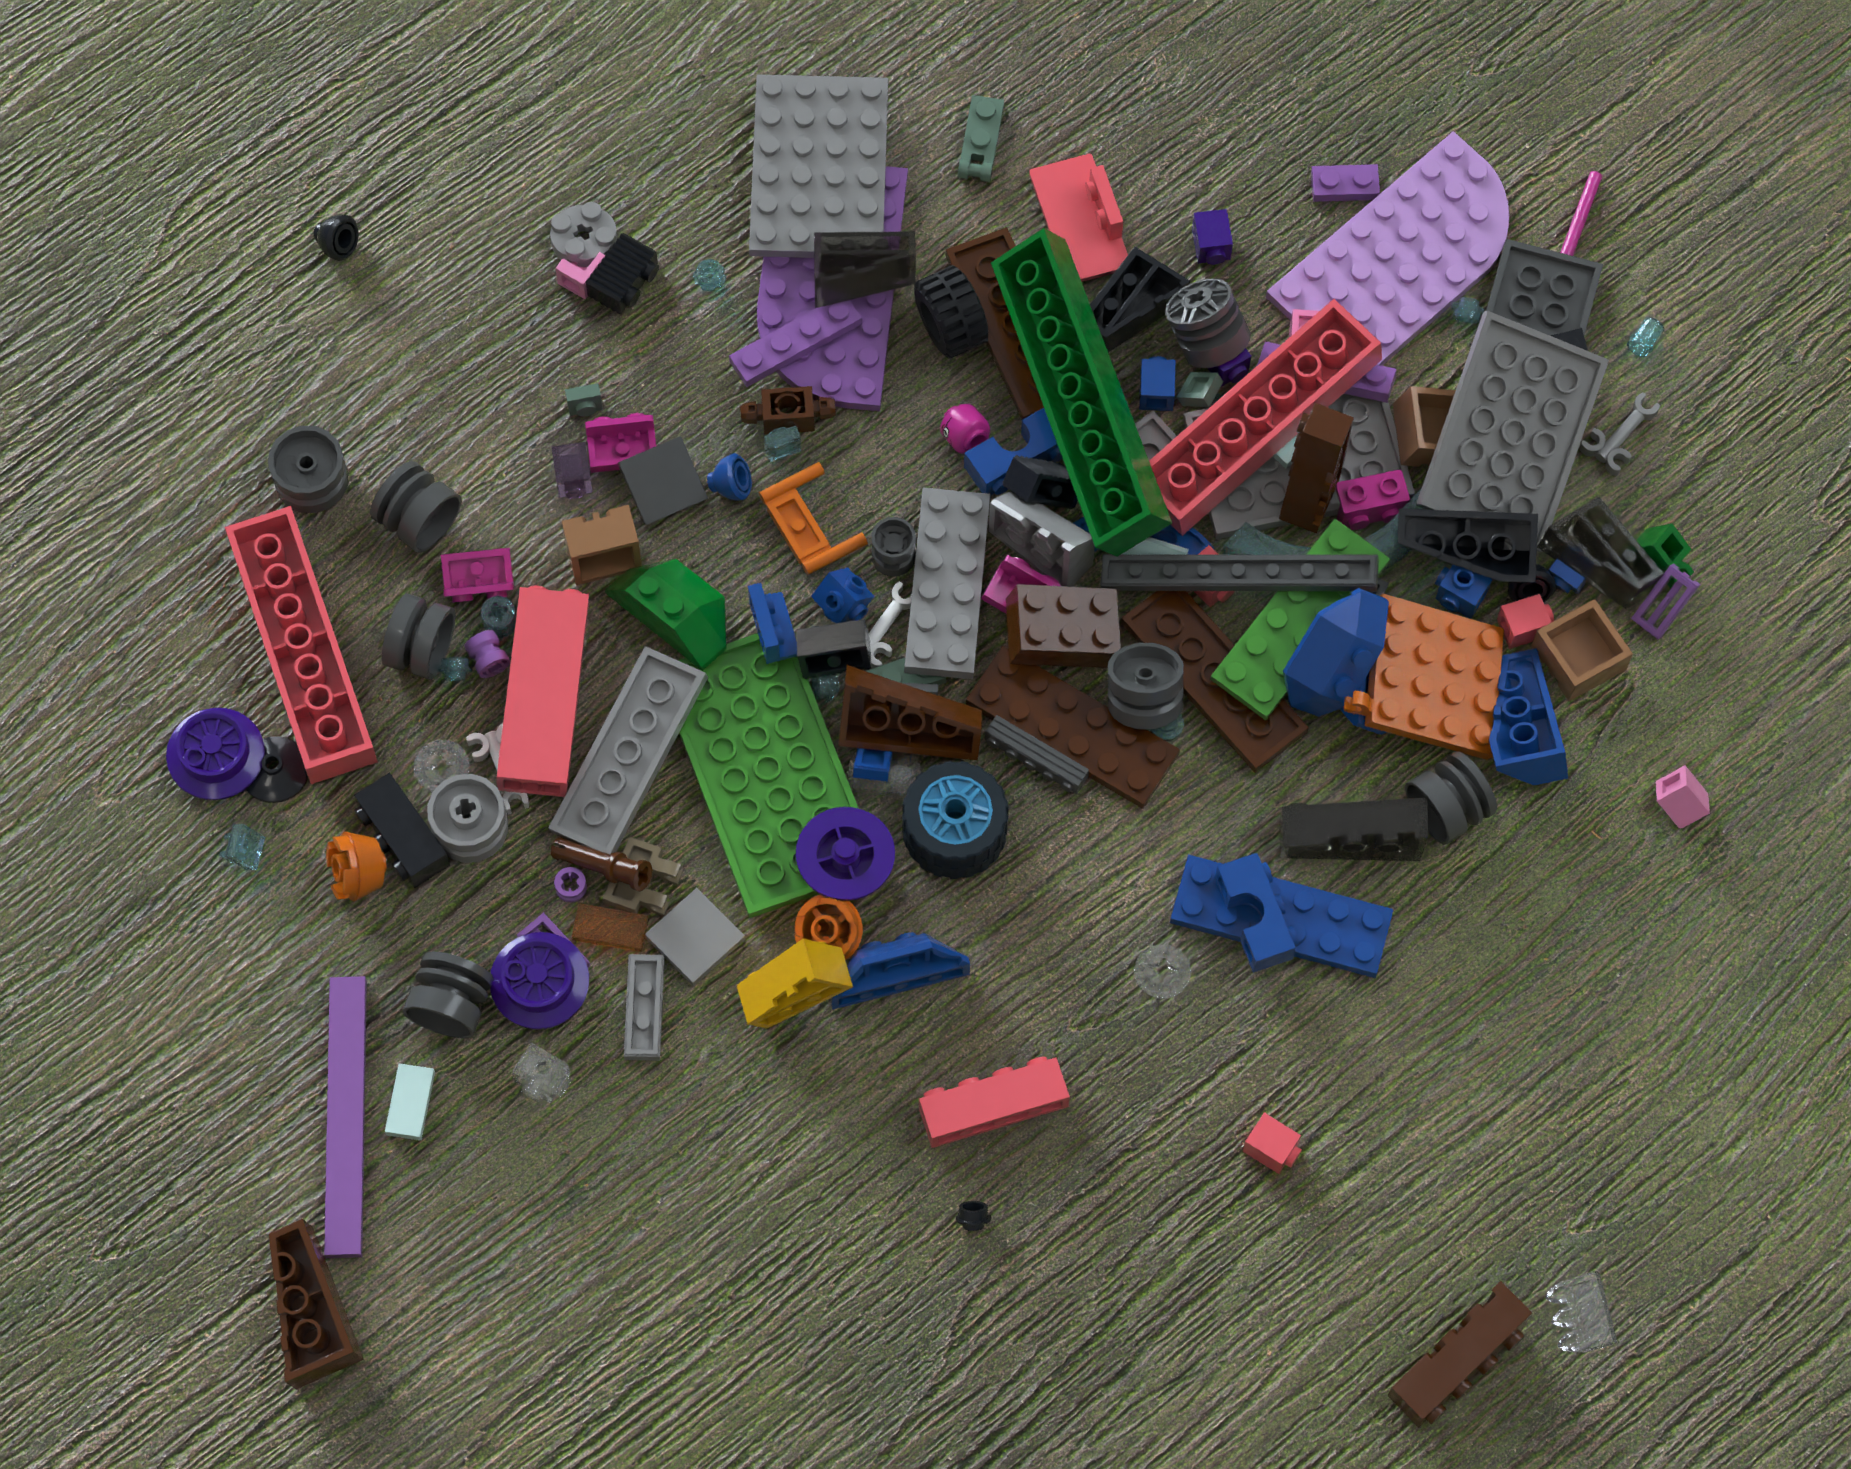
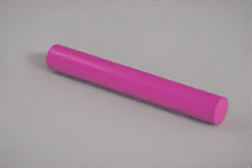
[1560,171,1602,256]

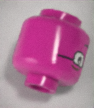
[940,404,990,454]

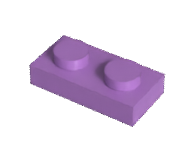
[1311,164,1380,202]

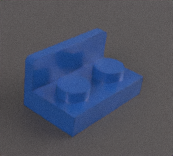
[748,583,797,664]

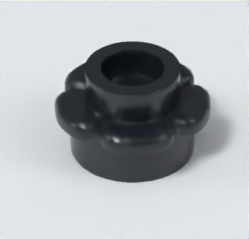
[956,1201,992,1231]

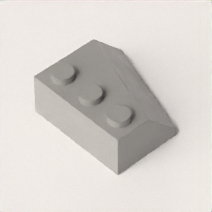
[988,491,1095,587]

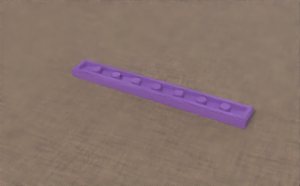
[324,976,367,1258]

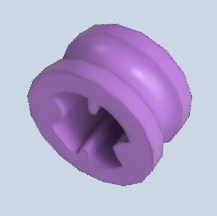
[554,867,587,903]

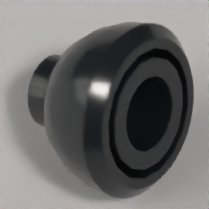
[313,214,359,261]
[1508,563,1556,602]

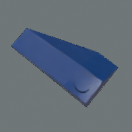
[1489,648,1568,785]

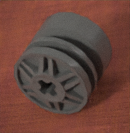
[1165,278,1251,368]
[370,461,462,553]
[1405,751,1497,845]
[402,951,494,1039]

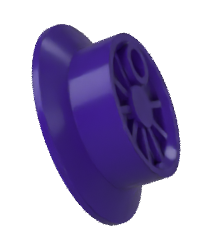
[166,708,265,800]
[796,807,895,901]
[490,932,589,1029]

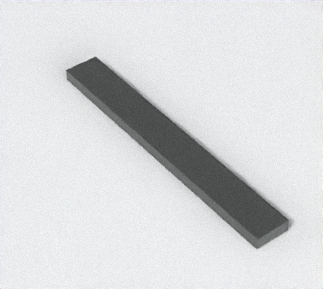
[1100,555,1379,591]

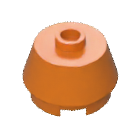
[326,831,387,902]
[795,894,863,960]

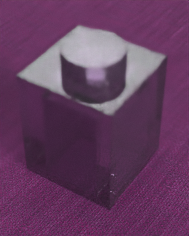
[551,442,593,499]

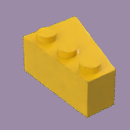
[736,938,853,1029]

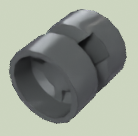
[871,517,916,577]

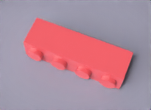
[919,1057,1070,1148]

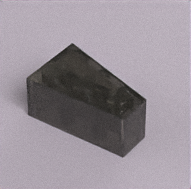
[814,231,916,308]
[1537,497,1664,609]

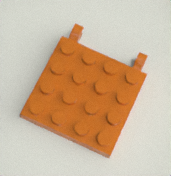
[1344,593,1504,760]

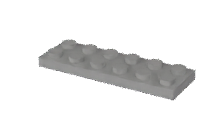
[904,488,990,679]
[548,646,708,854]

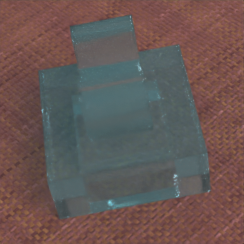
[219,824,265,870]

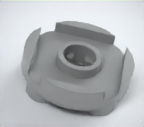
[550,202,617,267]

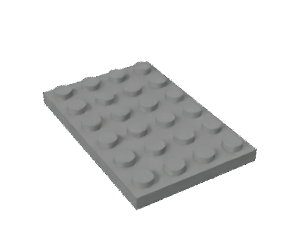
[749,74,888,260]
[1416,311,1609,552]
[1183,394,1415,539]

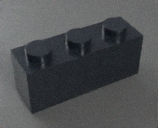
[354,772,450,888]

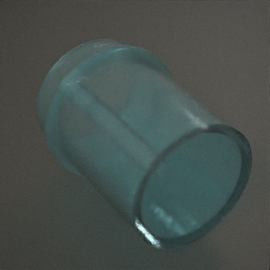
[1627,317,1665,357]

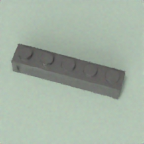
[985,715,1089,794]

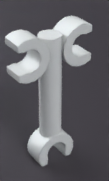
[869,582,912,669]
[466,723,529,815]

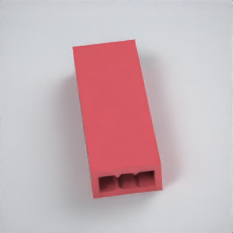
[497,585,589,797]

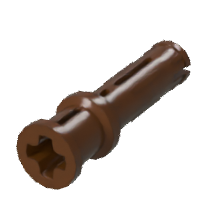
[551,837,652,892]

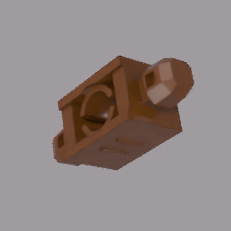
[740,386,836,435]

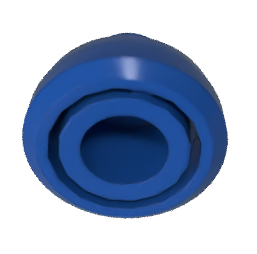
[707,453,752,501]

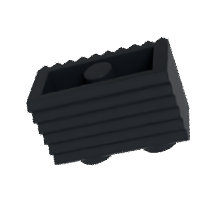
[586,233,659,314]
[1003,455,1078,509]
[797,619,871,680]

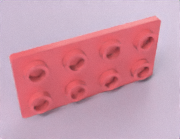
[1029,154,1128,282]

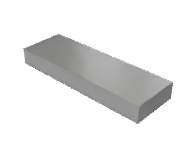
[624,954,665,1061]

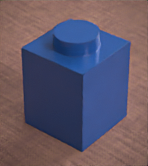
[1139,356,1176,411]

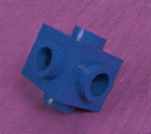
[1435,565,1493,619]
[811,567,874,623]

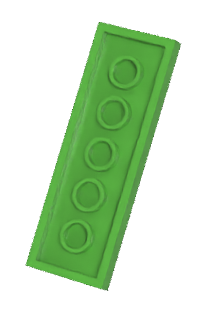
[1210,519,1390,720]

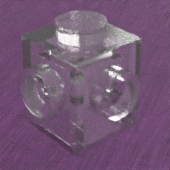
[512,1042,571,1104]

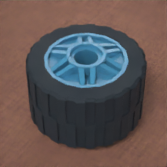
[902,761,1009,879]

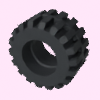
[914,265,988,359]

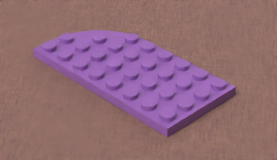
[757,166,908,411]

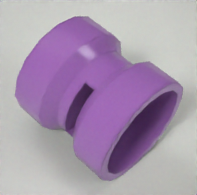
[464,630,510,678]

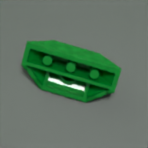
[605,559,727,671]

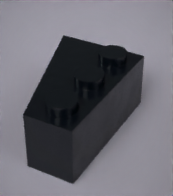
[1090,247,1191,353]

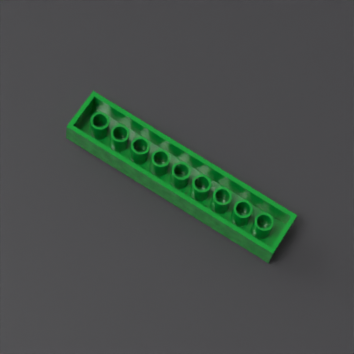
[991,228,1172,557]

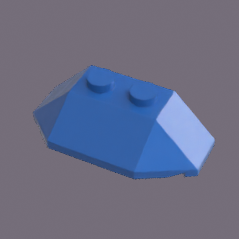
[1283,588,1389,717]
[830,932,970,1010]

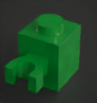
[1627,523,1694,589]

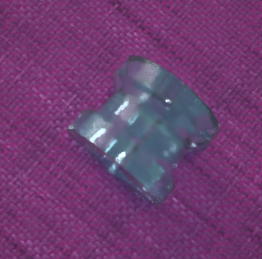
[481,596,516,638]

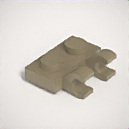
[603,837,683,916]

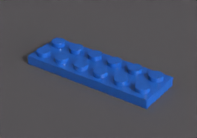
[1170,854,1394,978]

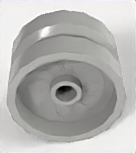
[427,774,508,863]

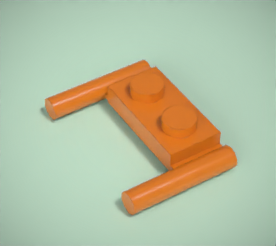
[759,462,868,575]

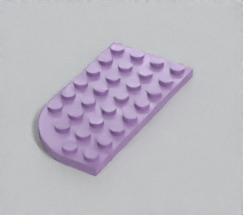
[1266,131,1509,366]

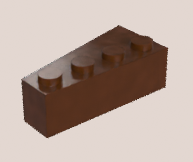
[1279,403,1354,534]
[838,665,982,760]
[269,1219,364,1390]
[1388,1281,1532,1428]

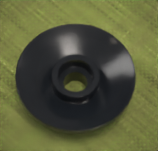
[245,736,308,803]

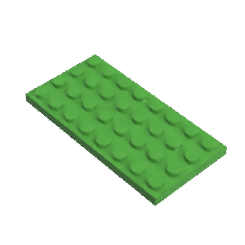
[678,633,858,919]

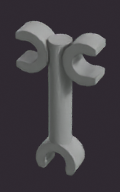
[1579,393,1660,477]

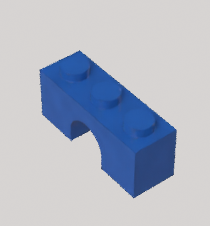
[964,408,1063,496]
[1215,853,1299,973]

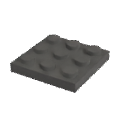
[1486,239,1603,336]

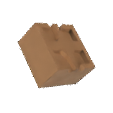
[1393,386,1456,468]
[562,505,642,585]
[1531,599,1633,701]

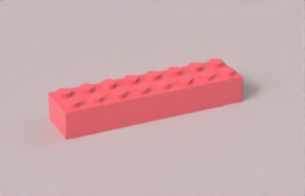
[1149,299,1382,536]
[225,506,378,784]

